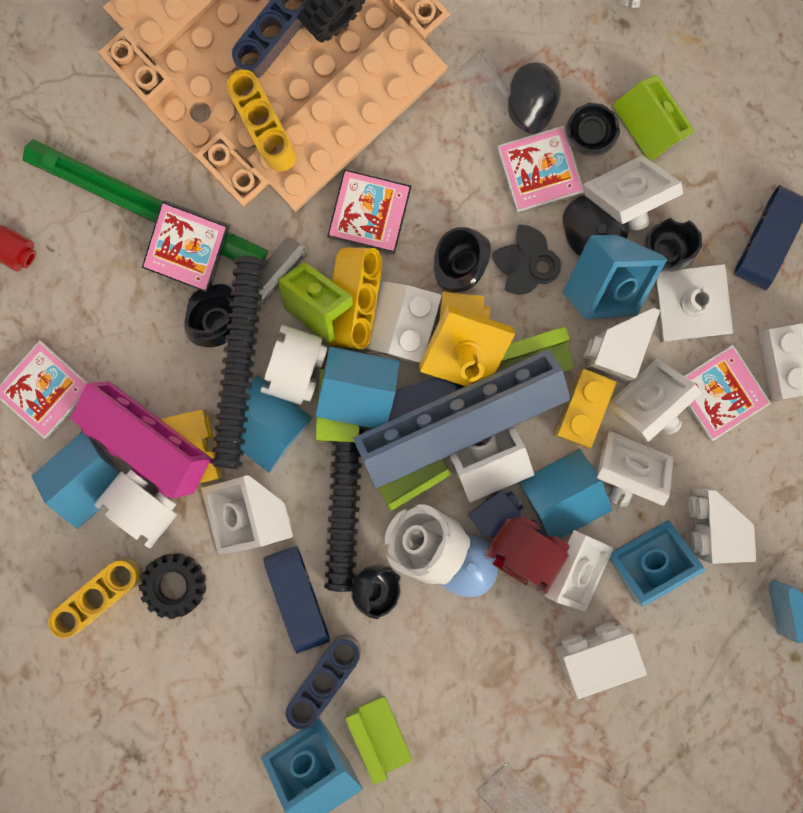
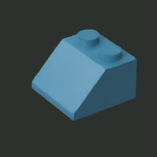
[562,235,667,319]
[261,718,363,813]

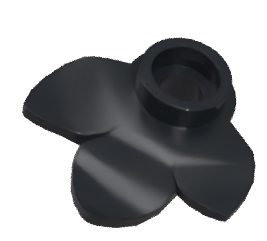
[492,225,561,295]

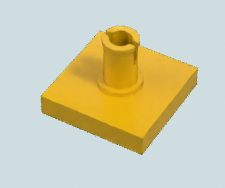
[419,305,515,386]

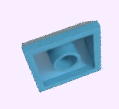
[315,347,399,429]
[217,375,313,473]
[31,432,121,529]
[519,449,613,538]
[610,520,705,607]
[768,580,803,643]

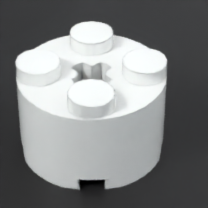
[260,325,327,405]
[94,470,177,548]
[385,504,470,584]

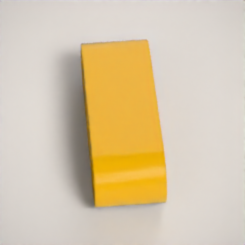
[226,69,297,172]
[327,247,382,350]
[48,558,142,639]

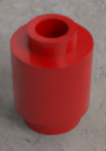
[0,225,36,272]

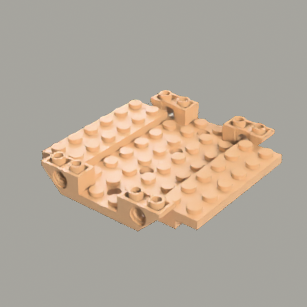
[98,0,450,213]

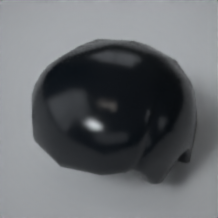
[567,103,620,157]
[645,218,702,272]
[351,565,401,619]

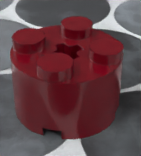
[484,515,570,594]

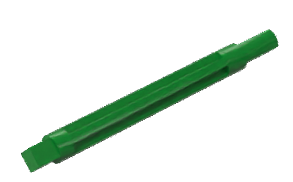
[22,139,268,261]

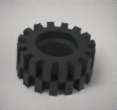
[298,0,365,43]
[139,553,207,619]

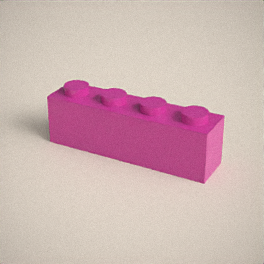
[70,381,212,498]

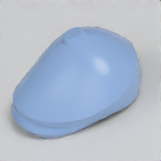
[440,535,498,597]

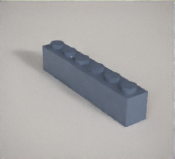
[353,349,571,489]

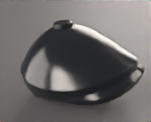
[508,62,561,134]
[563,196,629,256]
[434,227,491,293]
[184,284,234,348]

